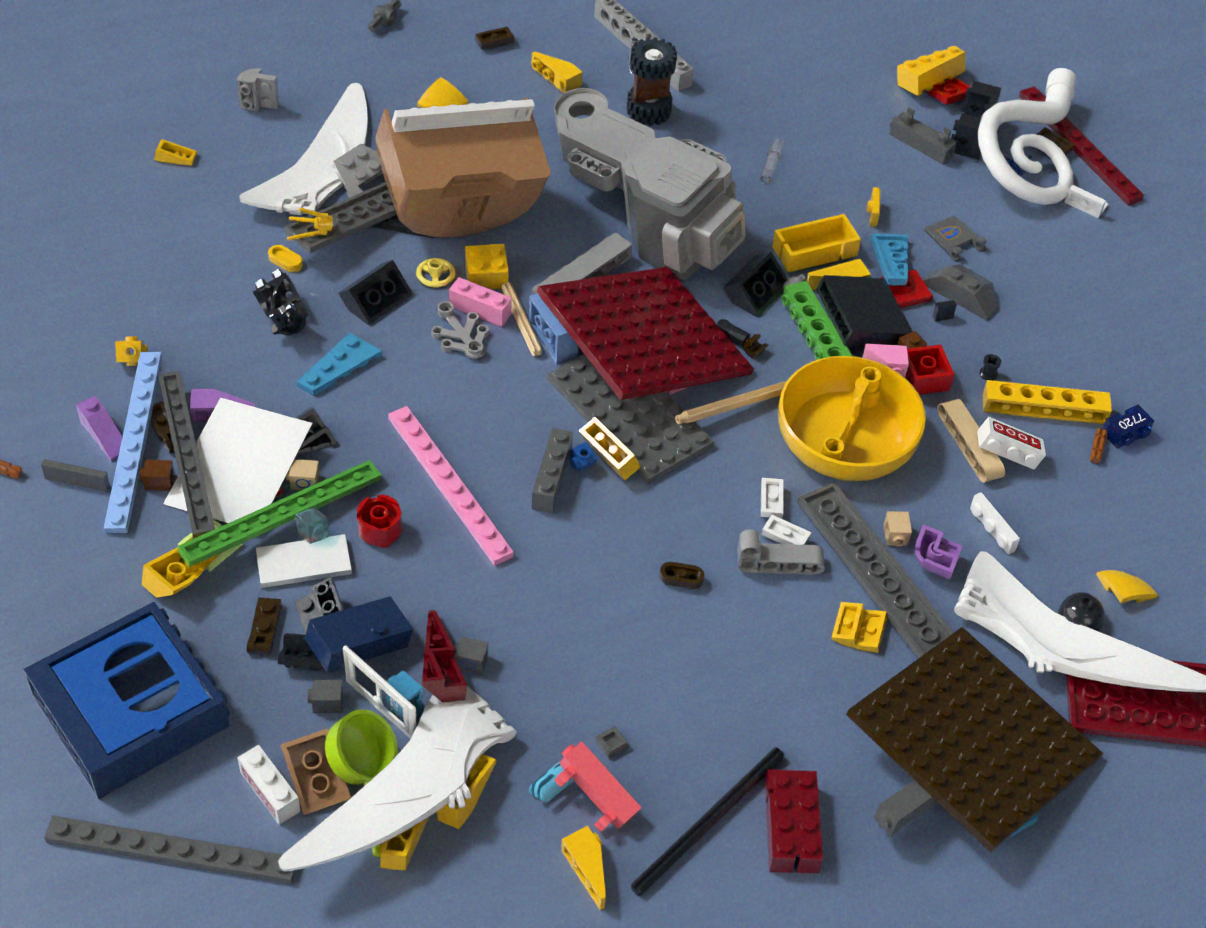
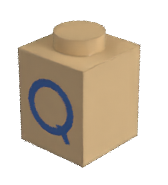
[286,459,320,490]

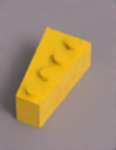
[897,46,965,96]
[380,817,429,871]

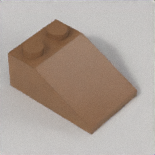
[280,728,351,815]

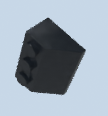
[723,251,791,317]
[338,260,413,325]

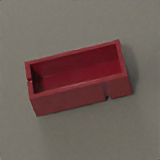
[765,769,823,874]

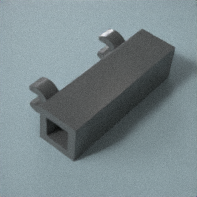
[889,107,956,164]
[874,780,938,837]

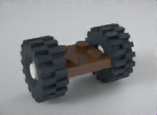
[627,37,677,126]

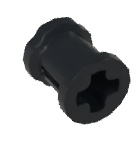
[979,354,1002,381]

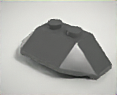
[922,264,997,321]

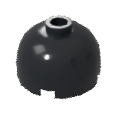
[1058,592,1105,631]

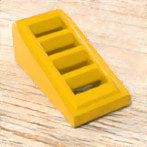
[154,139,198,166]

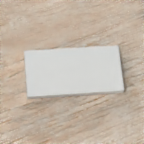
[256,534,352,588]

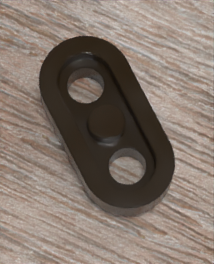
[659,562,705,589]

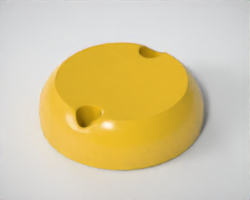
[778,356,926,482]

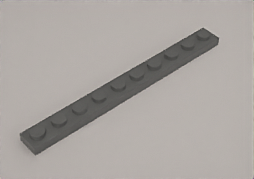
[158,371,215,539]
[44,815,296,884]

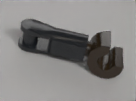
[717,319,769,359]

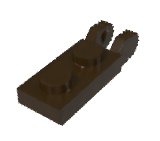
[150,401,174,453]

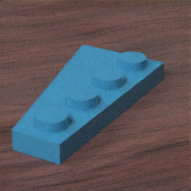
[870,234,908,286]

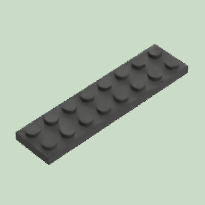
[284,182,397,254]

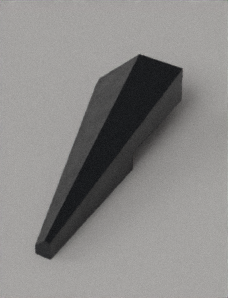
[296,407,337,455]

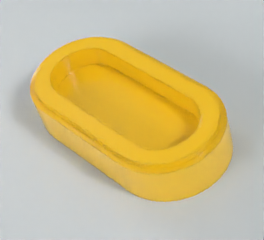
[268,245,303,272]

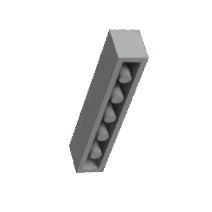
[532,232,632,295]

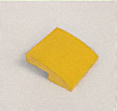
[831,602,887,653]

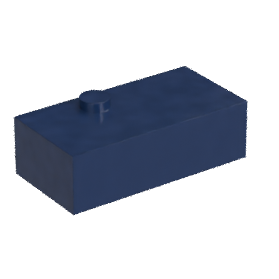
[304,596,413,672]

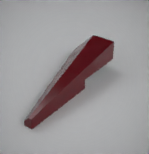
[422,610,467,703]

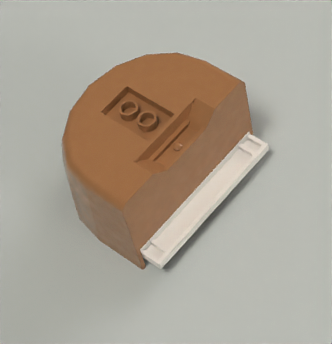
[376,97,550,237]

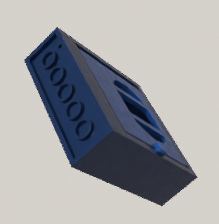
[23,601,230,799]

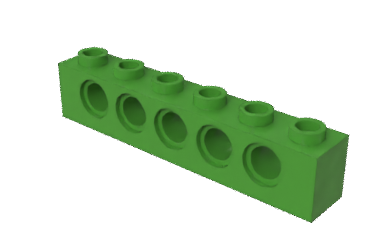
[782,281,852,360]

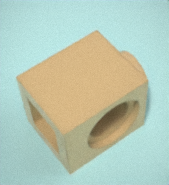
[883,511,912,547]

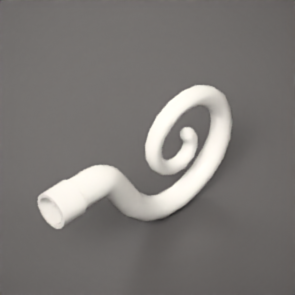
[978,68,1077,205]

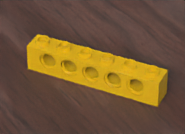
[983,380,1112,425]

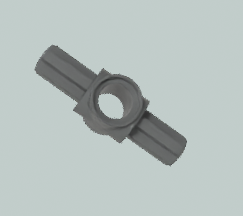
[368,0,402,33]

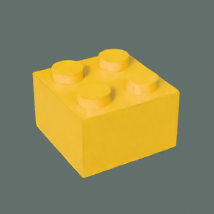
[465,244,509,289]

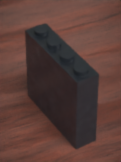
[816,275,913,347]

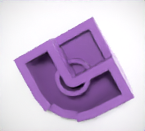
[915,525,963,580]

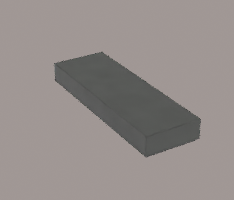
[41,459,110,492]

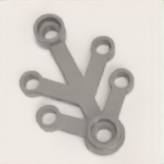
[431,301,489,359]

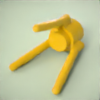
[287,207,333,241]

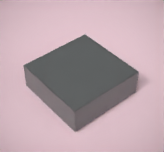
[595,726,629,759]

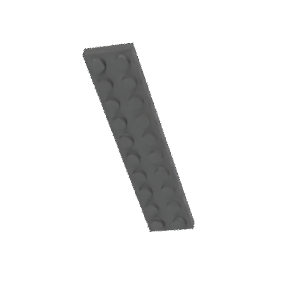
[797,482,954,658]

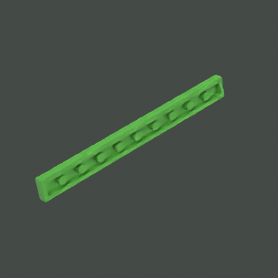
[178,460,382,567]

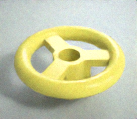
[416,258,455,288]

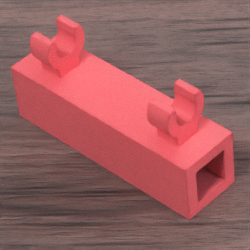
[554,741,641,832]

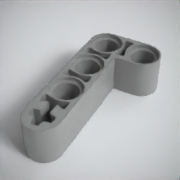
[737,529,825,575]

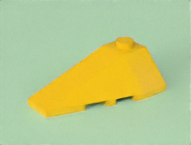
[141,547,219,598]

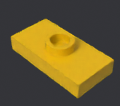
[867,187,880,227]

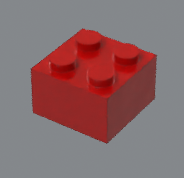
[905,344,955,395]

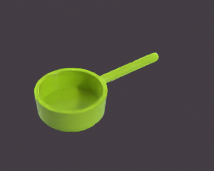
[325,709,398,857]

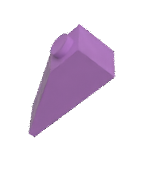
[190,388,255,422]
[76,396,122,461]

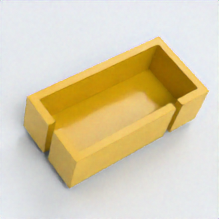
[772,214,861,273]

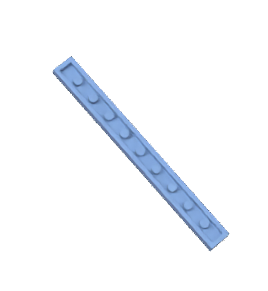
[104,352,163,533]

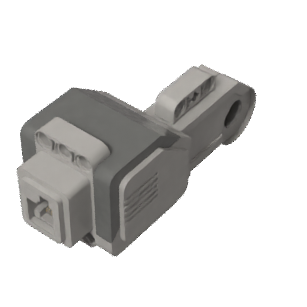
[554,88,745,279]

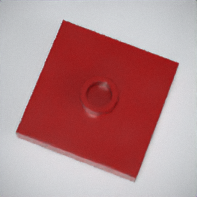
[925,77,971,105]
[881,269,933,308]

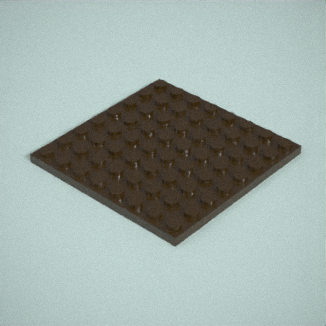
[846,627,1104,853]

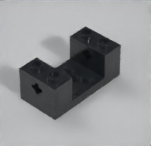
[951,81,1002,160]

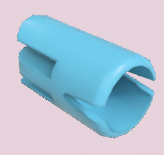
[529,761,574,803]

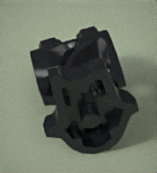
[253,269,309,336]

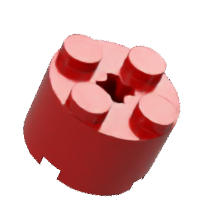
[357,495,402,548]

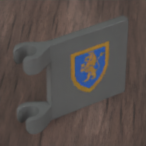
[924,216,986,261]

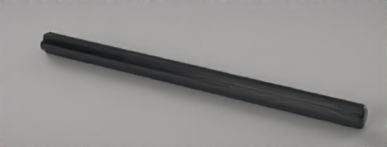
[631,747,784,896]

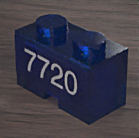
[1102,404,1154,449]

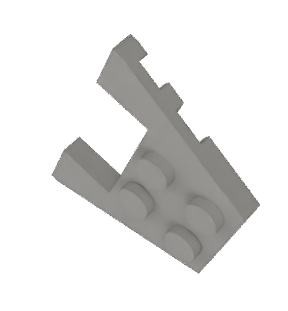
[332,144,383,198]

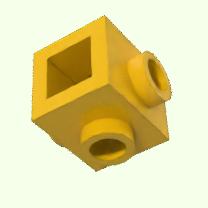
[115,336,148,366]

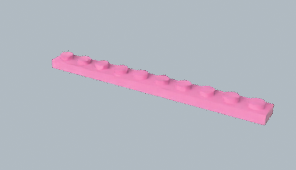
[388,406,514,566]

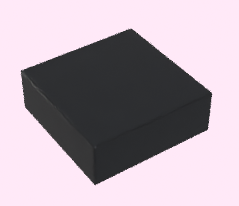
[932,300,957,321]

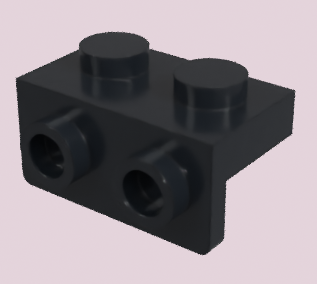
[278,633,324,670]

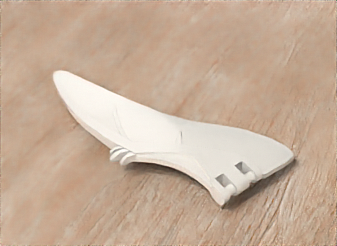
[239,83,368,215]
[954,551,1206,692]
[278,686,517,871]

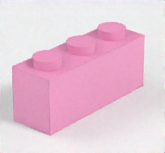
[449,277,512,327]

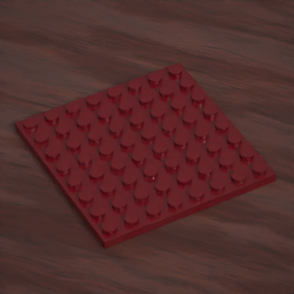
[537,267,754,400]

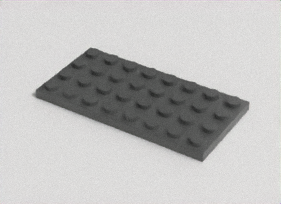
[546,354,714,484]

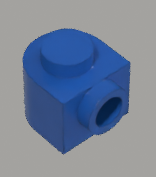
[569,441,598,471]

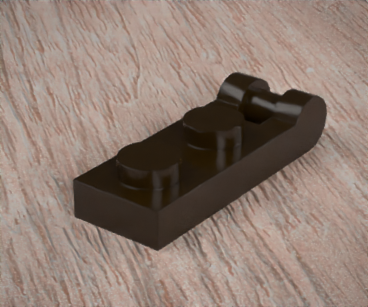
[247,597,282,655]

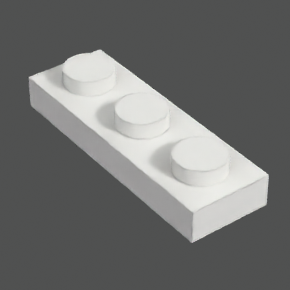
[970,492,1020,555]

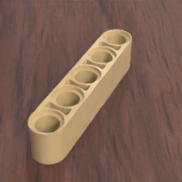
[938,399,1005,483]

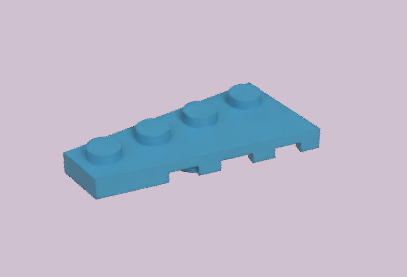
[297,333,382,396]

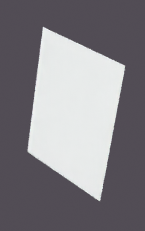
[163,398,312,523]

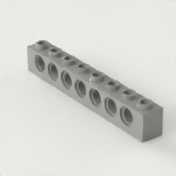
[594,0,694,92]

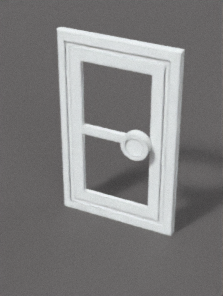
[343,645,417,739]

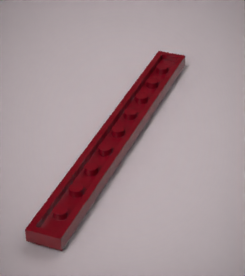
[1019,86,1144,206]

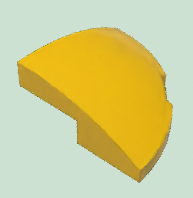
[417,77,468,108]
[1096,570,1158,603]

